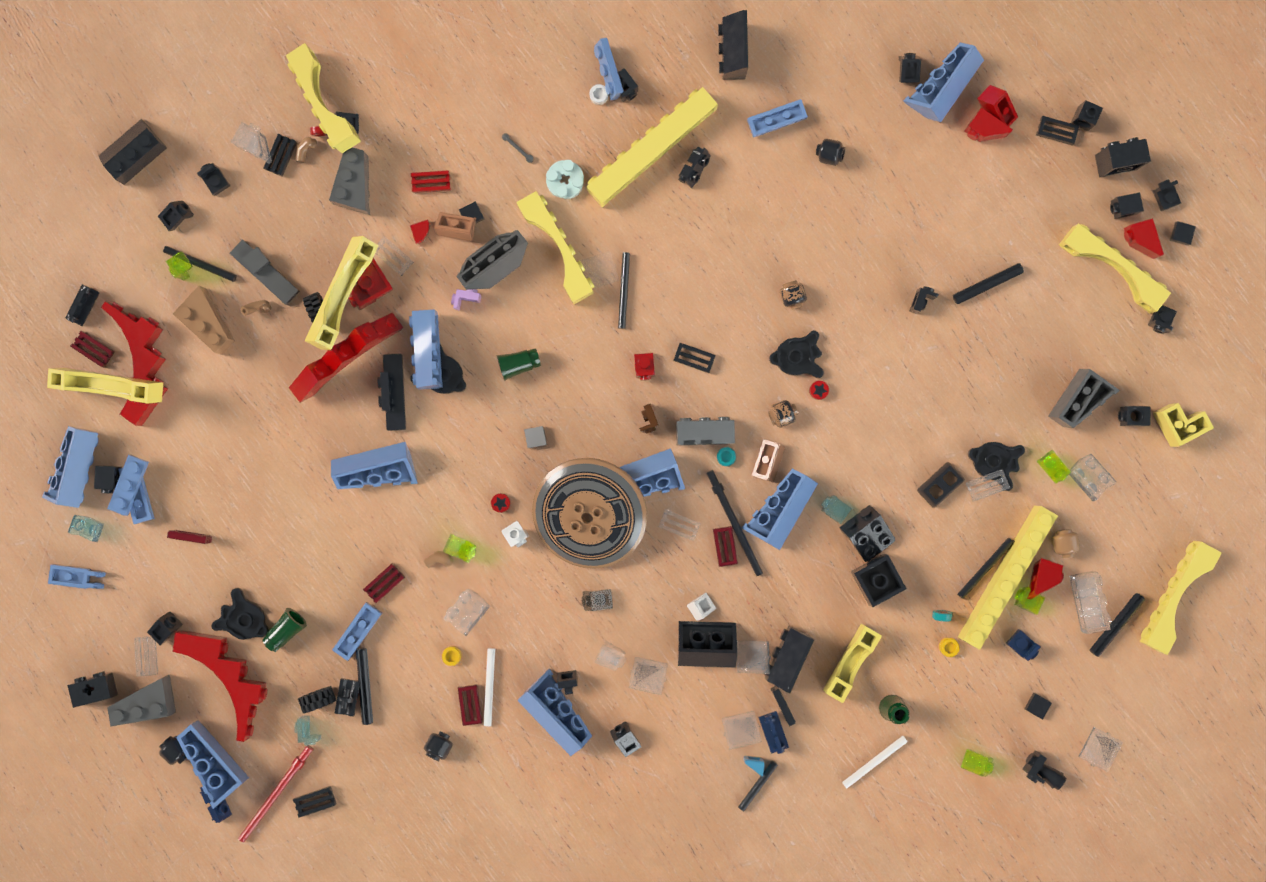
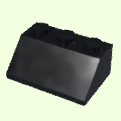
[718,10,748,80]
[99,119,167,185]
[678,621,737,668]
[764,626,814,693]

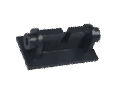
[678,147,711,188]
[65,284,100,327]

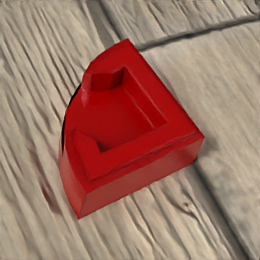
[410,220,430,244]

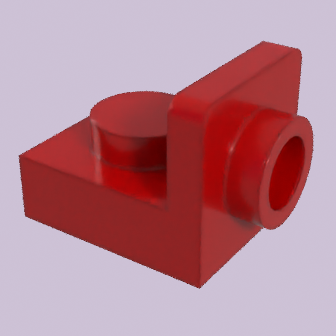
[634,353,655,381]

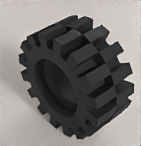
[303,292,323,323]
[298,686,337,714]

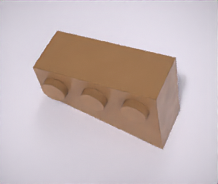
[173,286,235,355]

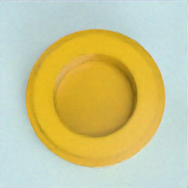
[939,637,960,657]
[442,646,462,666]

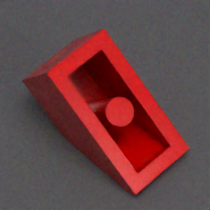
[977,85,1018,127]
[964,108,1013,142]
[1124,218,1164,259]
[1027,558,1064,600]

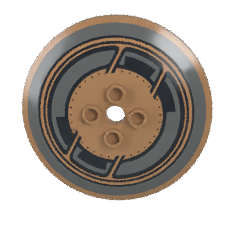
[532,458,647,569]

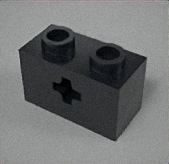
[67,671,118,708]

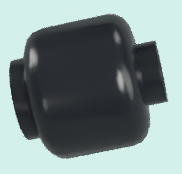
[816,139,845,166]
[424,731,453,762]
[159,736,187,765]

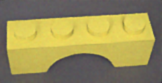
[823,623,882,703]

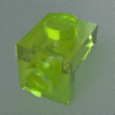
[165,251,193,281]
[1037,450,1071,484]
[443,534,476,563]
[1014,587,1045,615]
[961,749,994,777]

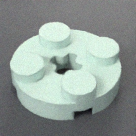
[546,160,584,199]

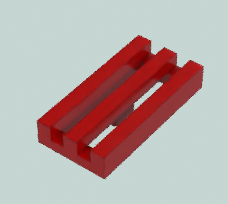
[411,170,451,193]

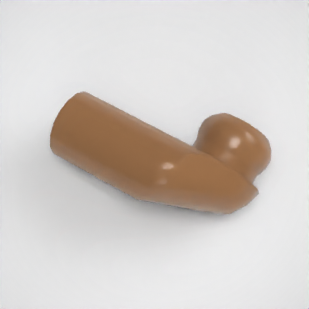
[295,137,317,163]
[241,300,272,316]
[424,551,453,568]

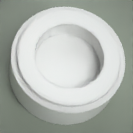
[589,84,609,105]

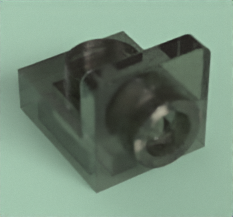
[581,589,613,611]

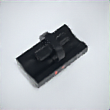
[334,678,361,717]

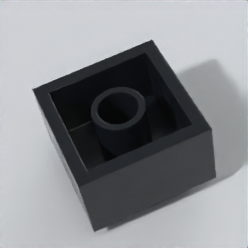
[1095,137,1151,178]
[850,554,907,607]

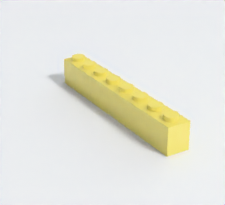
[587,87,718,207]
[958,505,1058,650]

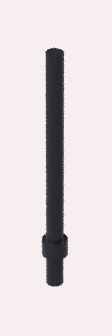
[706,470,763,576]

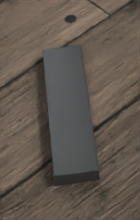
[230,239,300,305]

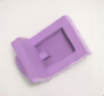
[451,289,482,311]

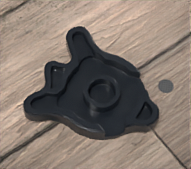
[769,330,824,378]
[410,344,467,394]
[968,442,1025,491]
[211,588,269,640]

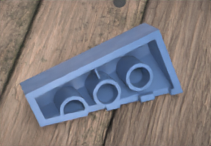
[903,42,984,122]
[409,309,443,390]
[42,426,98,508]
[331,442,418,489]
[619,449,685,497]
[742,469,818,550]
[517,668,592,756]
[176,720,249,809]

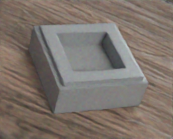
[524,426,547,448]

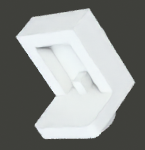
[502,521,529,548]

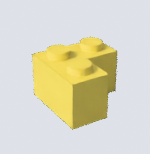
[1153,403,1214,447]

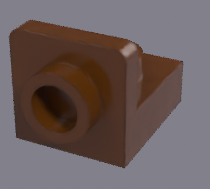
[639,403,659,434]

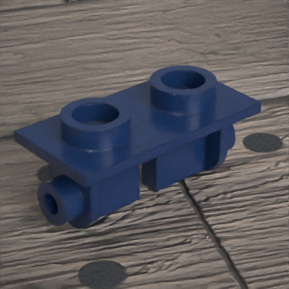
[759,711,789,754]
[200,787,232,823]

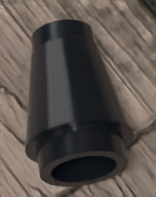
[1038,764,1067,790]

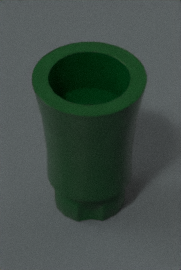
[496,348,541,381]
[262,608,307,652]
[879,695,910,724]

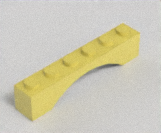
[286,43,361,153]
[516,191,595,304]
[1059,223,1171,313]
[305,236,379,350]
[47,368,163,403]
[1140,541,1222,655]

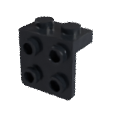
[839,505,895,562]

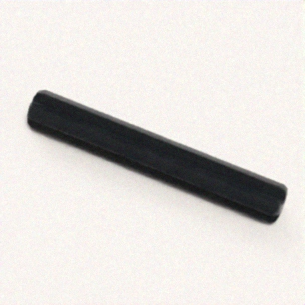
[953,263,1024,304]
[1090,593,1145,657]
[356,648,373,725]

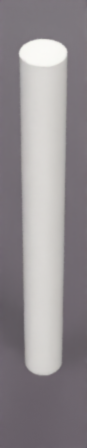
[484,648,495,726]
[842,736,908,788]

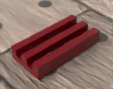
[70,331,115,368]
[713,526,738,567]
[167,530,212,544]
[363,563,405,604]
[458,684,482,726]

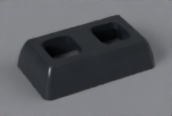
[917,462,965,508]

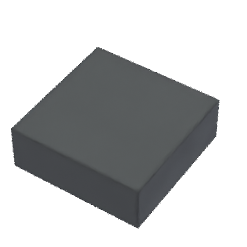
[242,247,271,274]

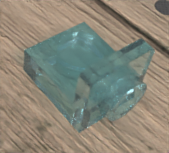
[821,495,852,524]

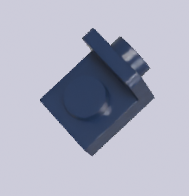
[1006,629,1041,661]

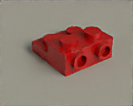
[348,258,393,311]

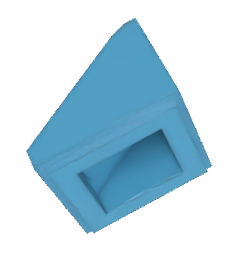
[743,756,764,776]

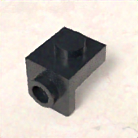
[1022,751,1047,784]

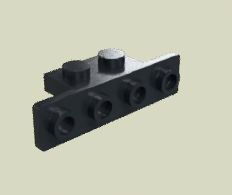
[377,354,406,431]

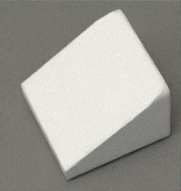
[687,593,716,621]

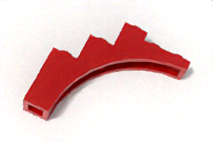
[101,301,168,426]
[289,312,404,403]
[172,630,268,742]

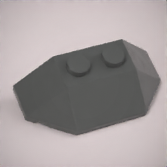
[456,230,528,290]

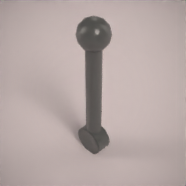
[502,133,534,163]

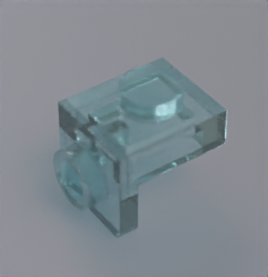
[68,515,104,542]
[294,716,321,745]

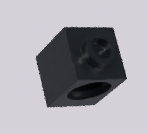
[1071,100,1103,131]
[1110,192,1144,219]
[1118,406,1151,426]
[94,466,122,493]

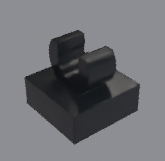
[557,670,578,695]

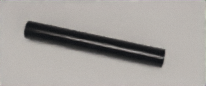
[738,760,778,812]

